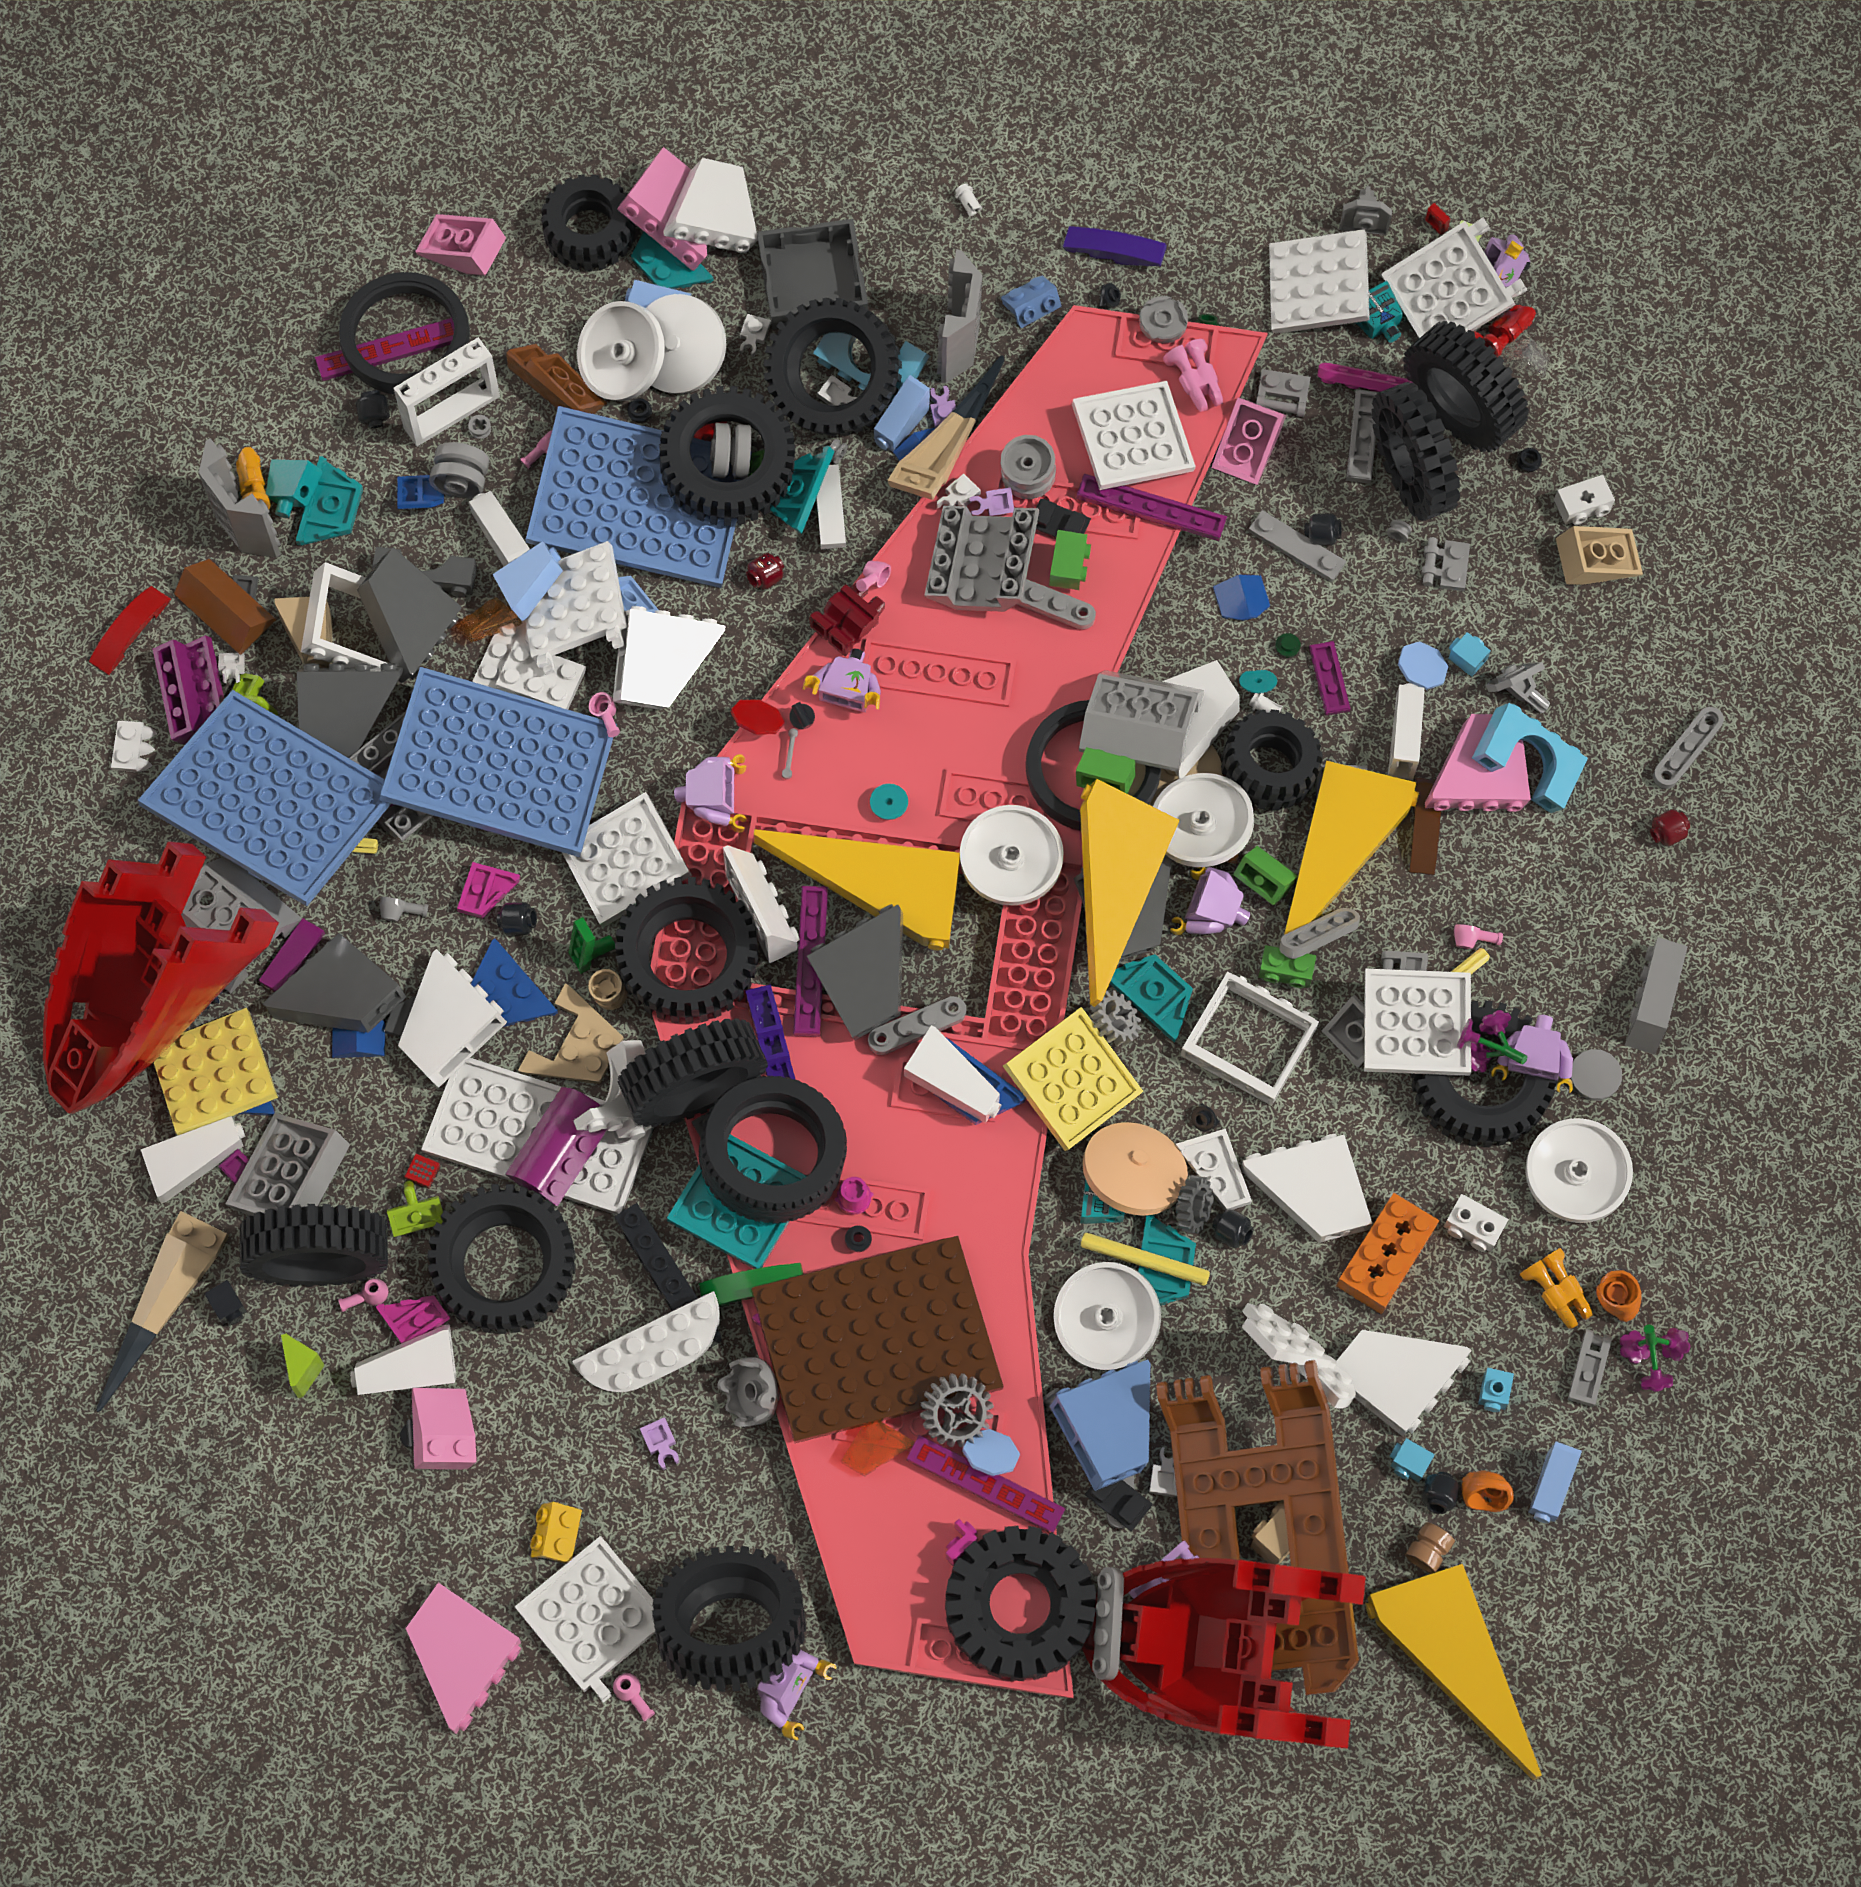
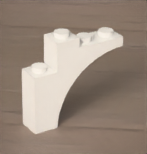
[574,1040,651,1140]

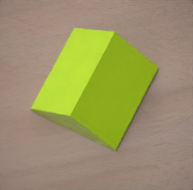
[281,1334,325,1398]

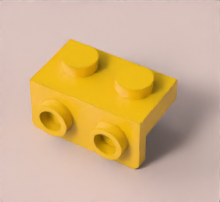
[530,1502,582,1564]

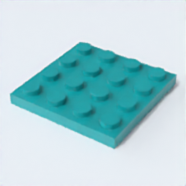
[667,1134,807,1269]

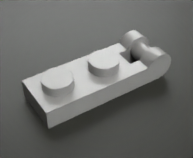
[1567,1329,1612,1407]

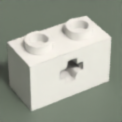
[1554,475,1615,525]

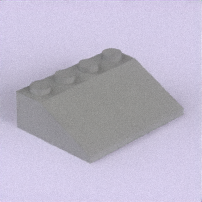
[226,1113,350,1216]

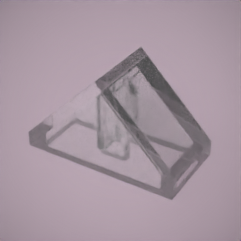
[1500,338,1550,378]

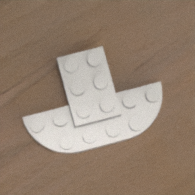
[472,614,586,710]
[1242,1303,1356,1408]

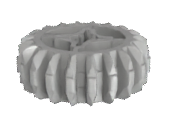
[920,1374,994,1447]

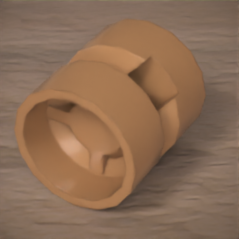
[1405,1522,1455,1574]

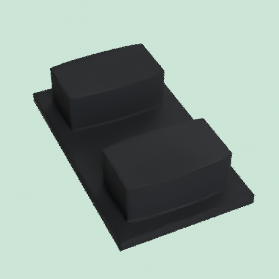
[1036,499,1091,537]
[1084,1480,1153,1532]

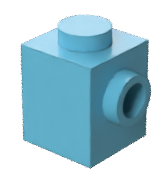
[1448,632,1491,677]
[1478,1368,1514,1412]
[1389,1438,1435,1482]

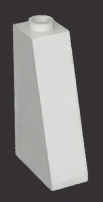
[469,491,530,567]
[1388,683,1425,780]
[904,1025,1001,1123]
[141,1116,246,1204]
[351,1324,456,1395]

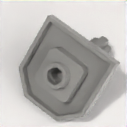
[1339,186,1392,235]
[1486,662,1550,713]

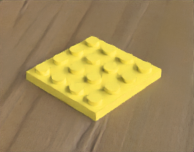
[1003,1007,1143,1151]
[154,1008,278,1135]

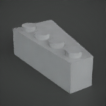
[1625,937,1688,1055]

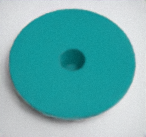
[1239,670,1277,693]
[870,784,908,820]

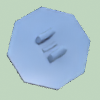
[1398,641,1448,690]
[962,1429,1020,1476]

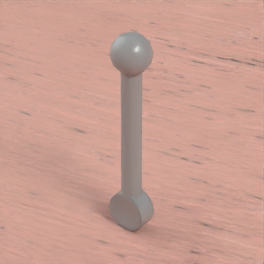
[782,728,798,780]

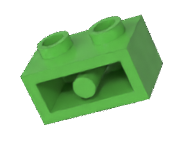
[1049,530,1091,590]
[1076,747,1135,794]
[1233,846,1298,905]
[1258,945,1316,988]

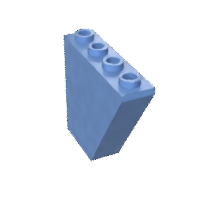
[1050,1360,1150,1491]

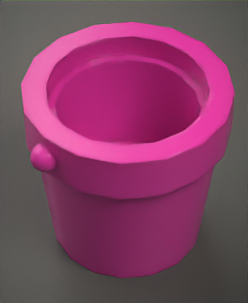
[835,1177,874,1215]

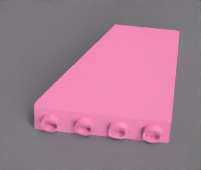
[617,147,707,271]
[1425,714,1531,812]
[406,1583,522,1734]

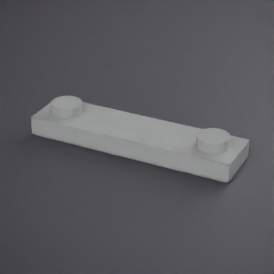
[1346,389,1379,484]
[1248,510,1346,582]

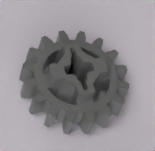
[1176,1175,1213,1234]

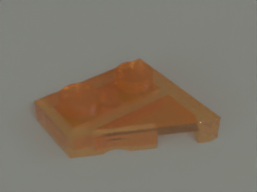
[456,596,522,643]
[841,1421,915,1477]

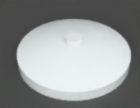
[646,294,726,394]
[577,301,664,401]
[1153,773,1254,867]
[960,805,1064,906]
[1525,1118,1633,1223]
[1054,1262,1161,1370]

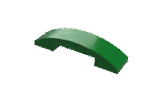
[699,1263,803,1307]

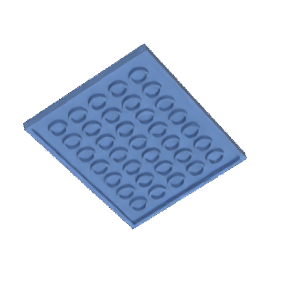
[525,406,752,588]
[379,667,617,857]
[138,690,391,906]

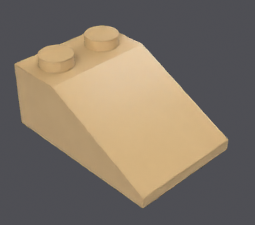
[1555,526,1643,585]

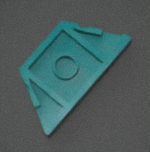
[631,232,714,289]
[770,446,835,534]
[296,456,363,546]
[1109,954,1193,1043]
[1138,1215,1196,1306]

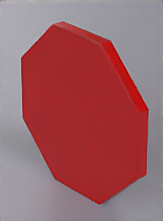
[731,700,785,735]

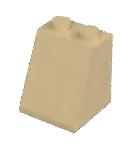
[275,597,333,668]

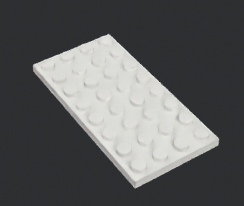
[421,1058,654,1215]

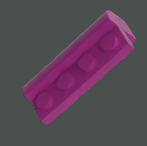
[153,635,224,745]
[505,1087,607,1207]

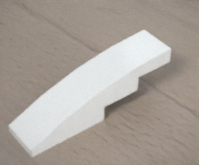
[816,464,846,549]

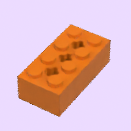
[1336,1193,1440,1315]

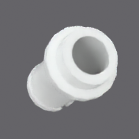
[955,184,982,216]
[1249,693,1283,713]

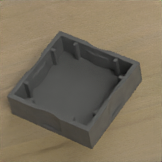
[757,219,868,330]

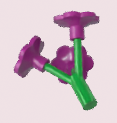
[1457,1010,1528,1073]
[1619,1324,1690,1391]

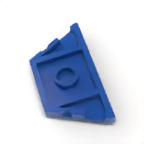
[471,939,558,1027]
[933,1037,1027,1125]

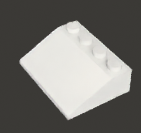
[723,845,800,963]

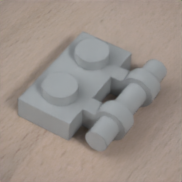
[1421,537,1470,591]

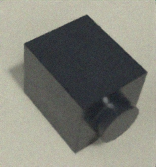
[204,1280,247,1326]

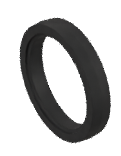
[339,272,470,395]
[1026,700,1161,831]

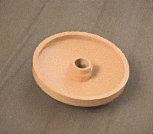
[1082,1122,1188,1215]

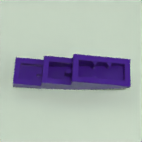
[1063,226,1167,267]
[745,984,795,1080]

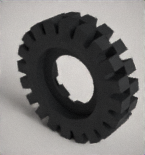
[945,1525,1096,1681]

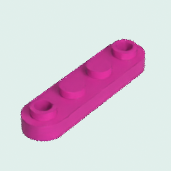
[1317,363,1413,392]

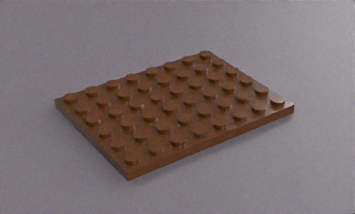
[751,1236,1004,1444]

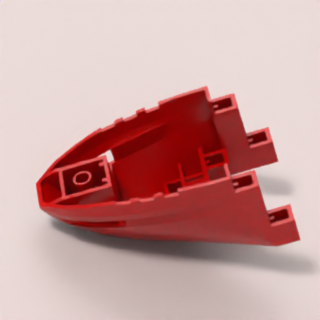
[43,841,279,1114]
[1082,1558,1366,1749]

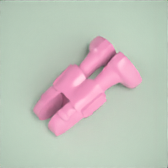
[1163,339,1223,412]

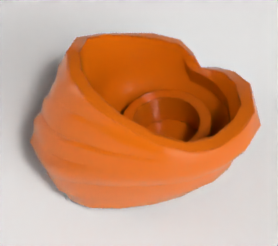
[1596,1270,1641,1322]
[1461,1470,1514,1512]

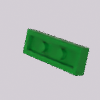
[568,917,615,974]

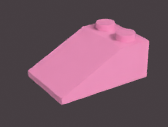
[415,214,506,276]
[1211,398,1286,485]
[412,1388,476,1469]

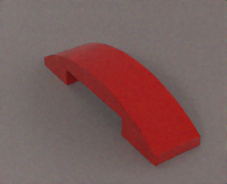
[89,586,171,675]

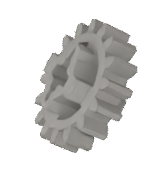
[1090,990,1141,1046]

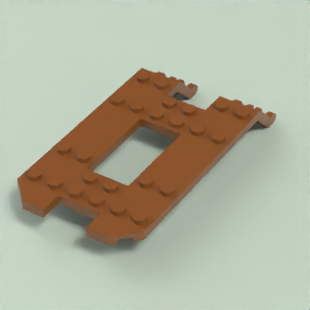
[1156,1360,1359,1695]

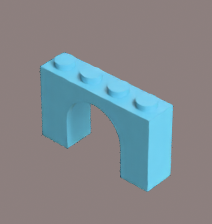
[813,332,930,401]
[1472,703,1588,813]

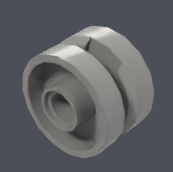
[710,423,751,480]
[1000,435,1056,499]
[429,442,490,499]

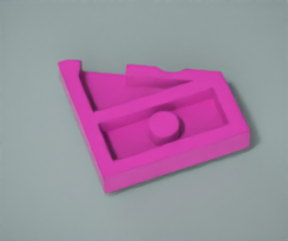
[457,862,520,919]
[376,1295,450,1344]

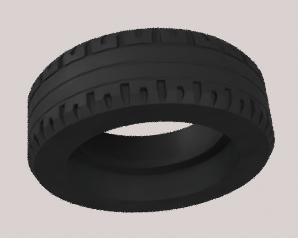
[699,1076,847,1223]

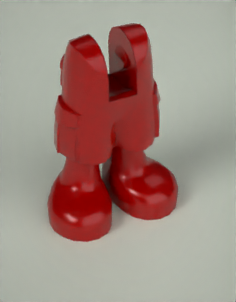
[1474,305,1536,358]

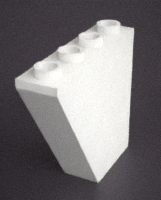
[663,158,758,253]
[613,606,725,709]
[1162,660,1239,779]
[398,949,507,1088]
[1241,1134,1372,1243]
[1336,1330,1472,1436]

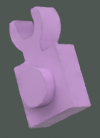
[930,386,956,429]
[969,487,1014,516]
[640,1417,679,1470]

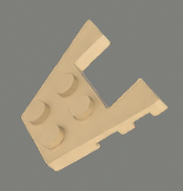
[518,984,624,1084]

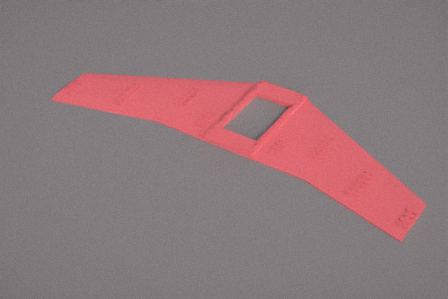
[650,305,1268,1699]

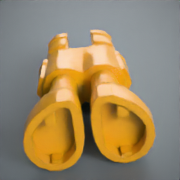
[236,447,270,509]
[1520,1248,1593,1329]

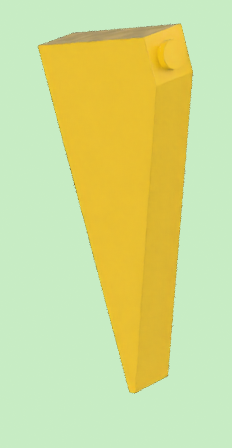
[1284,761,1419,935]
[1080,779,1180,1007]
[754,829,960,951]
[1365,1564,1542,1780]

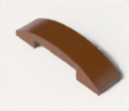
[1409,777,1441,875]

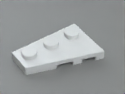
[1176,1129,1252,1211]

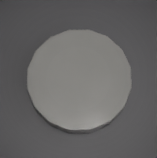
[1139,296,1188,343]
[1569,1049,1622,1101]

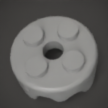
[717,1357,780,1427]

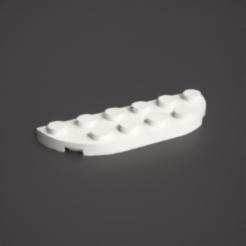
[572,1292,719,1392]

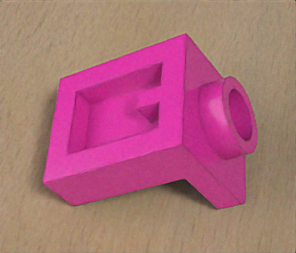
[946,1519,978,1566]

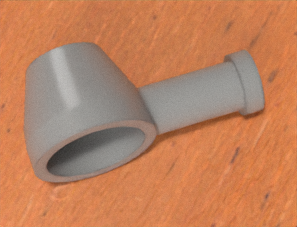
[379,897,429,922]

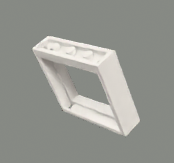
[394,337,500,446]
[301,562,386,668]
[1180,972,1319,1106]

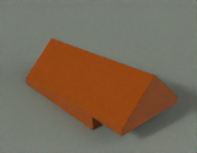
[506,344,607,414]
[174,559,276,655]

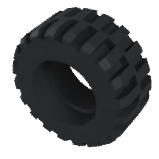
[541,174,635,271]
[1221,709,1323,810]

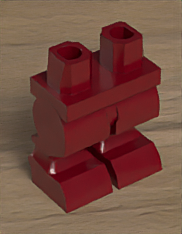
[810,583,885,656]

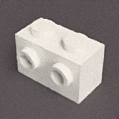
[1444,1194,1509,1252]

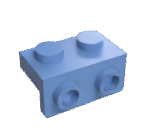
[1001,275,1061,328]

